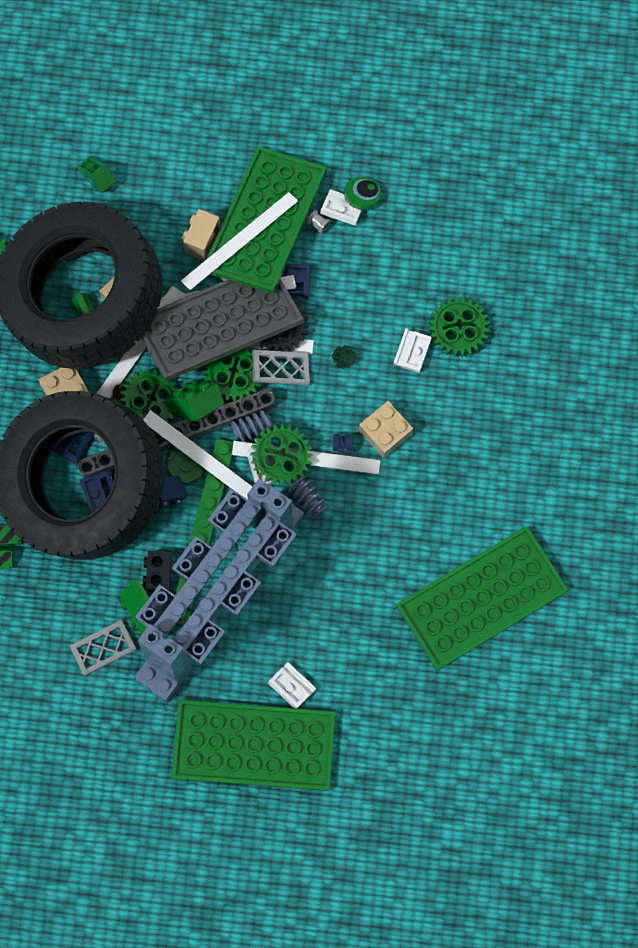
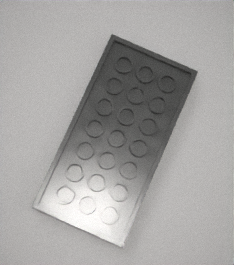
[142,279,304,382]

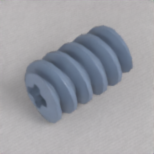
[231,410,273,442]
[289,476,329,519]

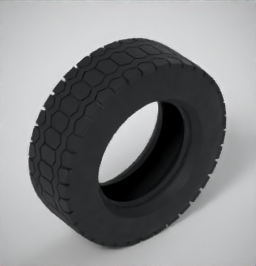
[0,201,163,369]
[0,391,165,560]

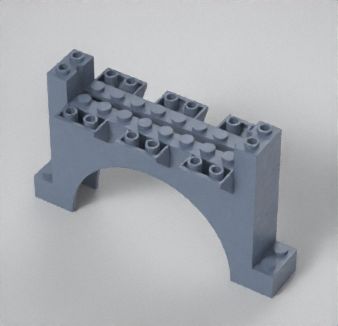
[134,478,304,703]

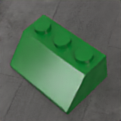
[119,579,169,638]

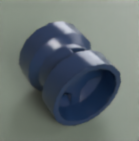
[333,434,352,453]

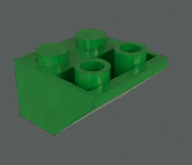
[166,380,224,421]

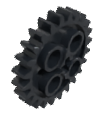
[255,297,309,352]

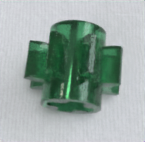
[332,345,356,369]

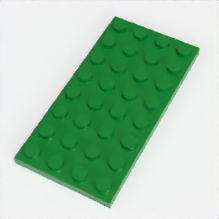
[206,146,327,294]
[396,526,569,671]
[172,700,335,791]

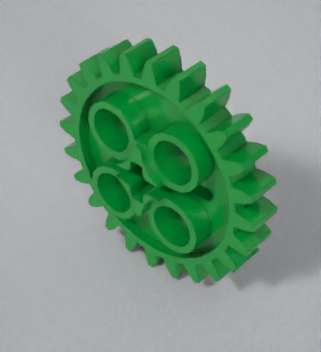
[428,296,490,357]
[203,346,265,403]
[118,368,178,430]
[250,424,313,487]

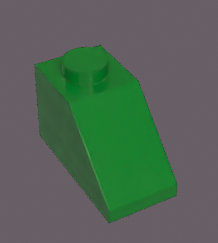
[76,156,116,193]

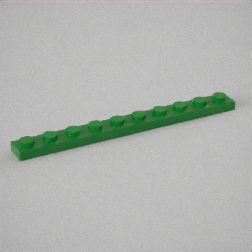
[175,439,233,626]

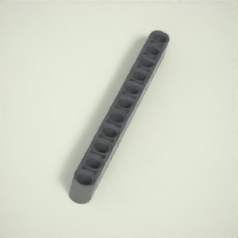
[78,390,275,478]

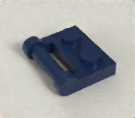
[281,263,311,299]
[52,432,95,465]
[80,469,114,513]

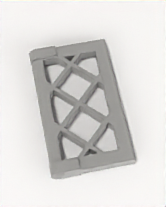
[252,350,310,385]
[69,620,137,676]

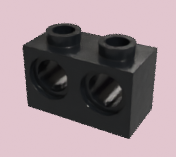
[142,551,172,593]

